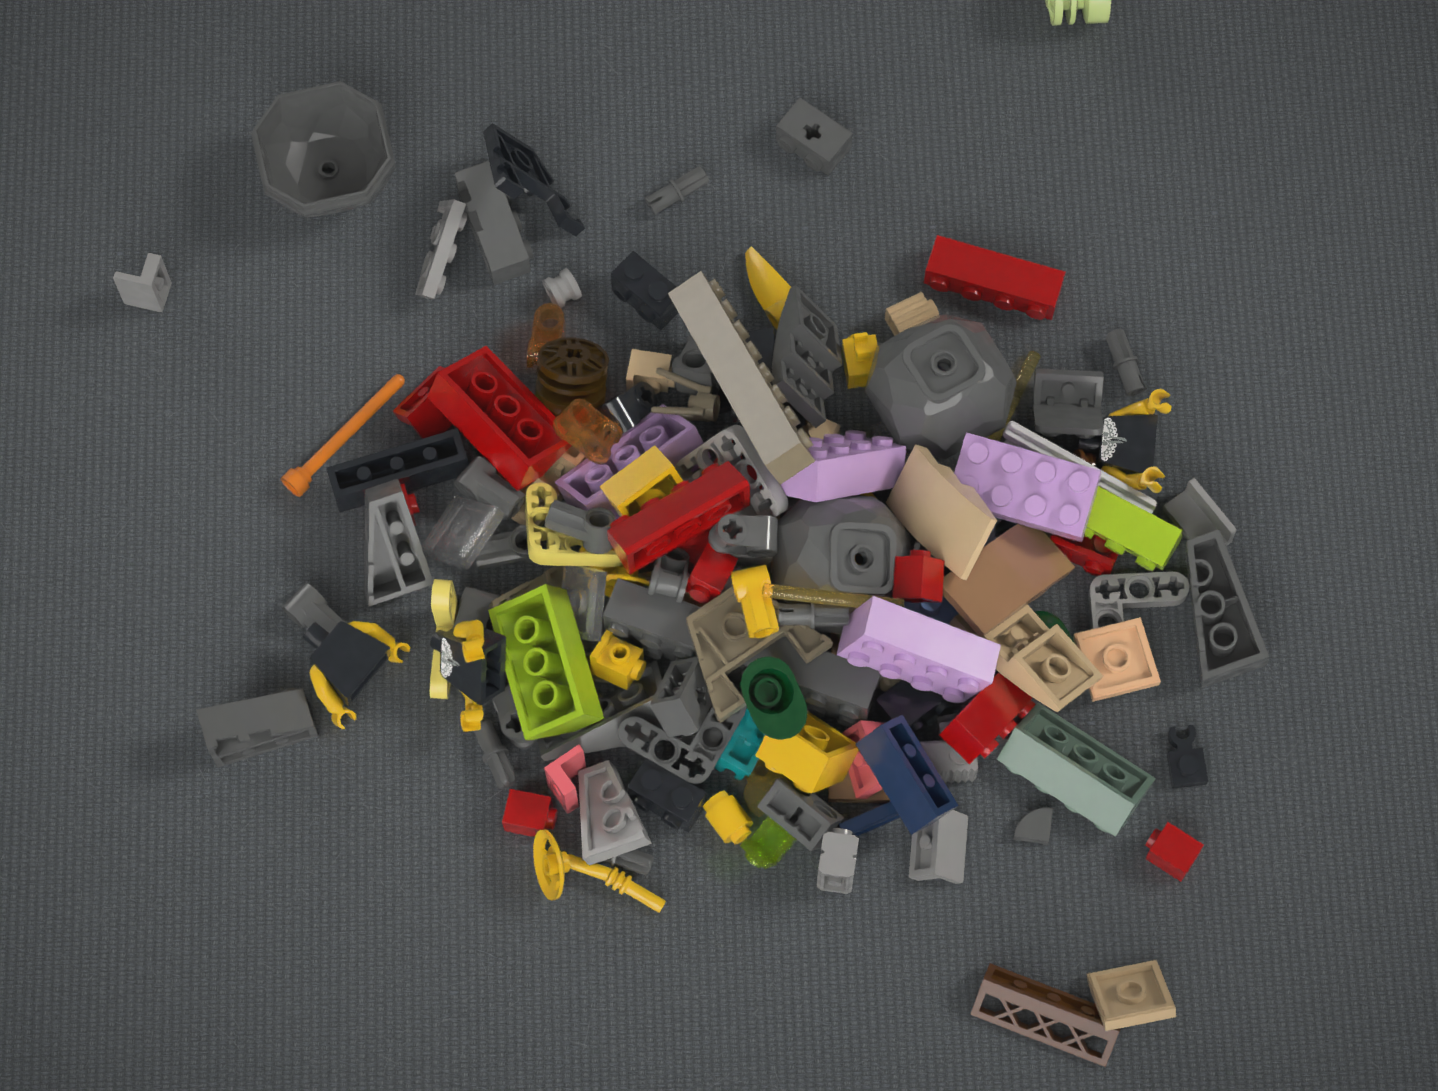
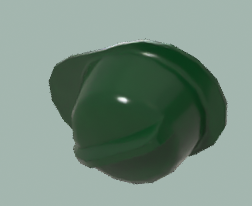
[740,656,808,740]

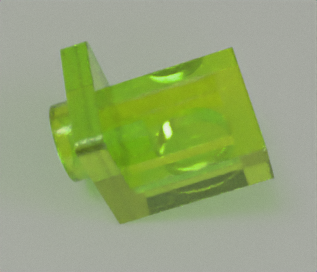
[740,816,797,869]

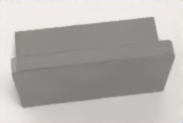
[113,253,172,312]
[1163,478,1236,546]
[909,810,968,884]

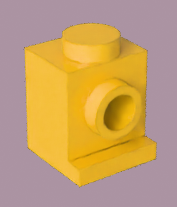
[590,629,646,690]

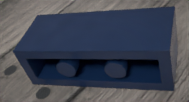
[856,715,959,835]

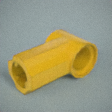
[731,564,779,639]

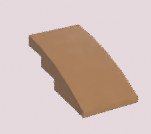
[943,524,1075,637]

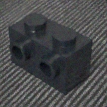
[611,251,679,330]
[627,758,707,833]

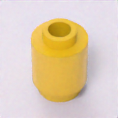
[703,790,753,845]

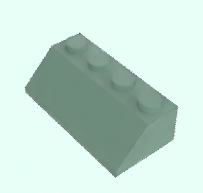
[997,703,1156,837]

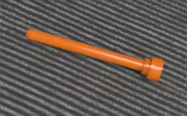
[281,374,405,497]

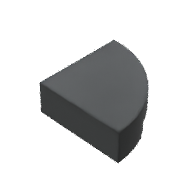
[1013,807,1053,845]

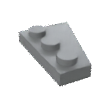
[415,199,467,299]
[578,760,652,866]

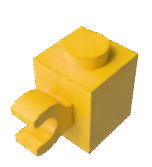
[841,332,878,389]

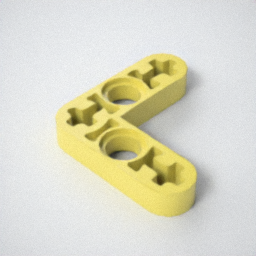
[525,483,623,567]
[430,579,459,699]

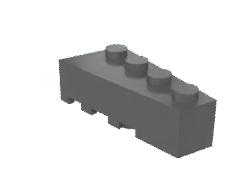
[1185,529,1269,688]

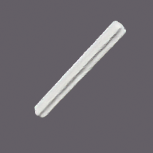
[1003,421,1157,514]

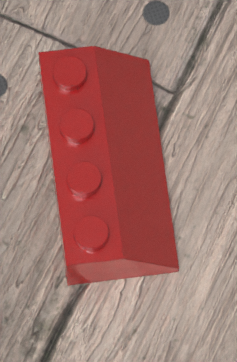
[427,346,577,491]
[607,461,750,575]

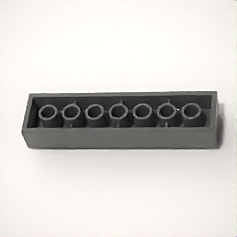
[603,578,881,728]

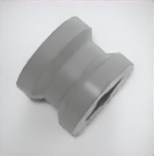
[542,268,582,309]

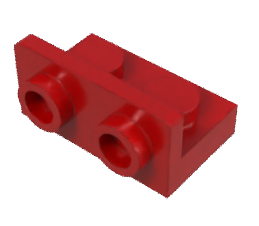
[1050,534,1119,576]

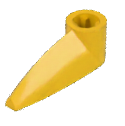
[745,246,791,330]

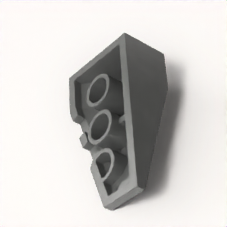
[538,660,664,761]

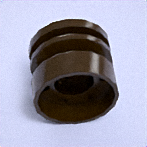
[535,337,609,425]

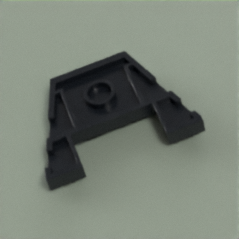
[483,123,585,236]

